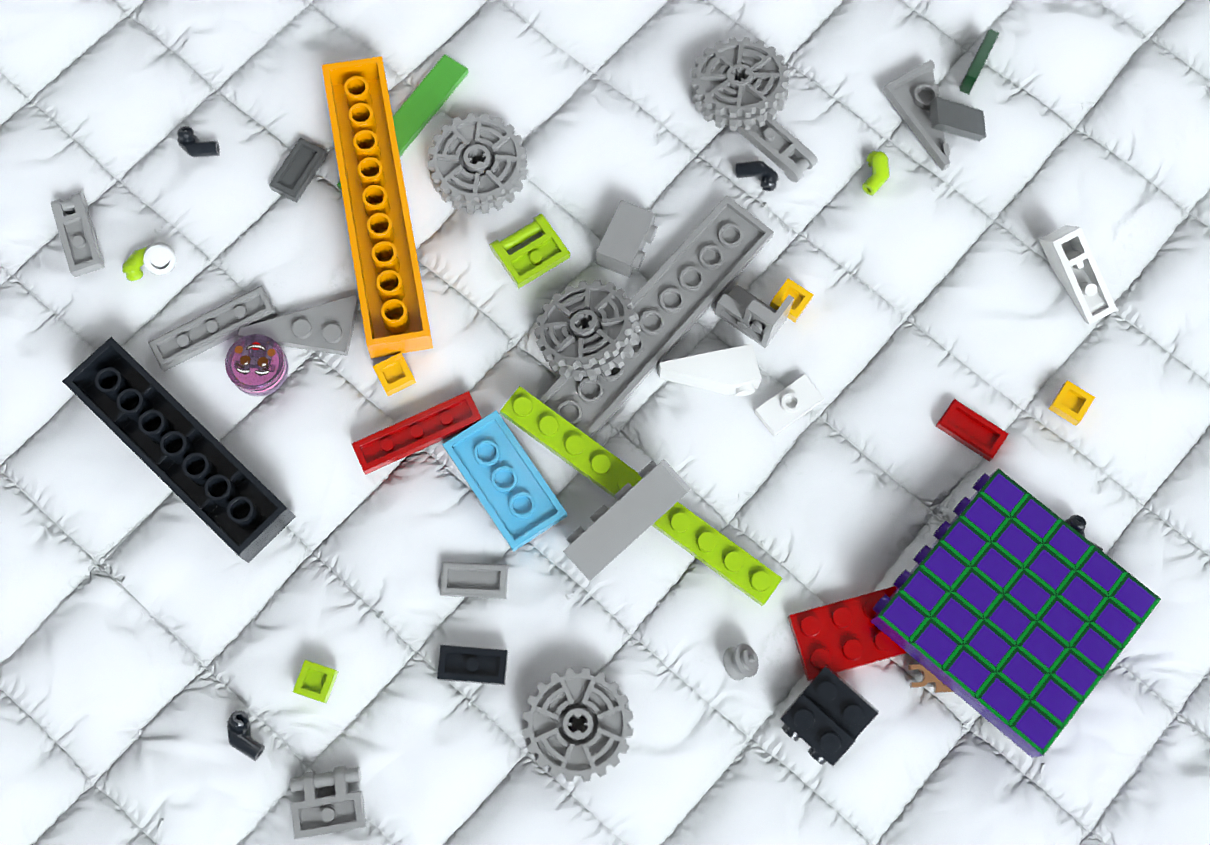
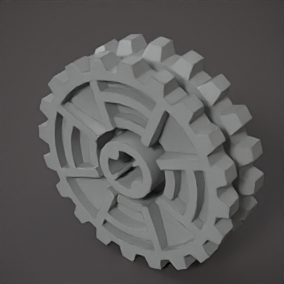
[691,38,789,131]
[428,113,527,214]
[534,280,641,381]
[522,668,634,782]

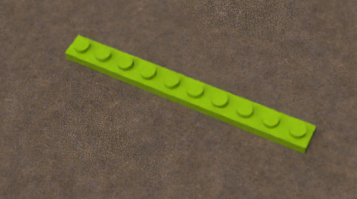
[500,386,783,606]

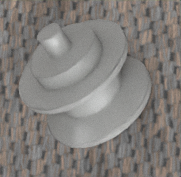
[723,643,759,681]

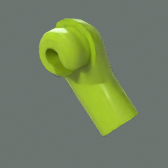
[862,151,890,195]
[122,246,148,281]

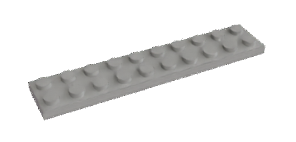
[539,195,774,438]

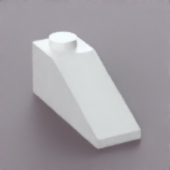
[1039,225,1117,324]
[658,344,762,396]

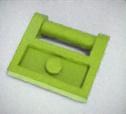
[489,214,570,289]

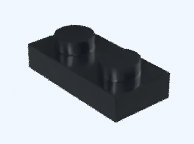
[437,645,508,685]

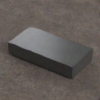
[930,97,986,142]
[269,137,328,203]

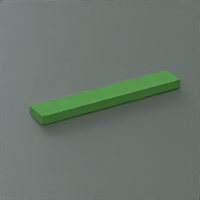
[337,54,469,190]

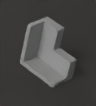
[715,285,794,348]

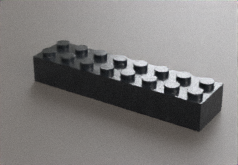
[62,337,296,563]

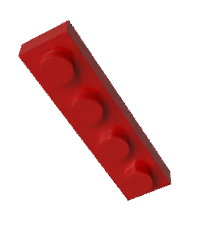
[351,391,482,475]

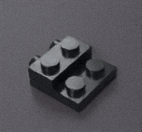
[780,665,879,766]

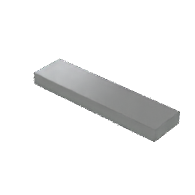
[148,286,277,372]

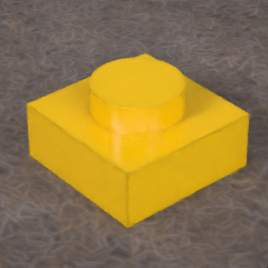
[769,278,814,322]
[372,352,416,396]
[1048,380,1095,426]

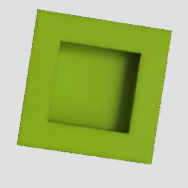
[293,660,339,704]

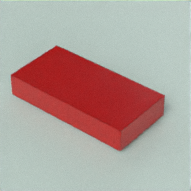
[936,399,1008,462]

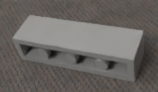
[563,459,691,581]

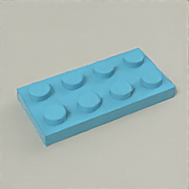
[442,410,568,552]

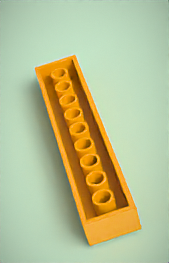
[322,56,433,359]

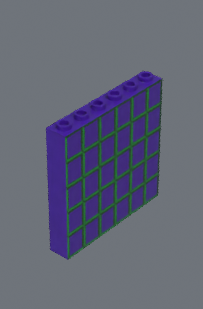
[870,468,1161,758]

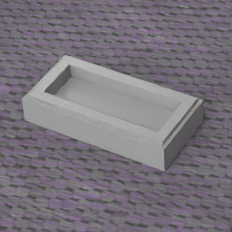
[440,562,508,599]

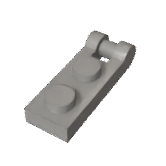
[736,119,818,183]
[51,192,105,277]

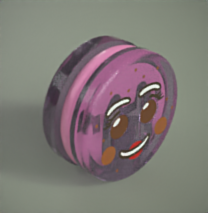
[225,334,289,397]

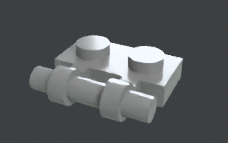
[290,766,366,839]

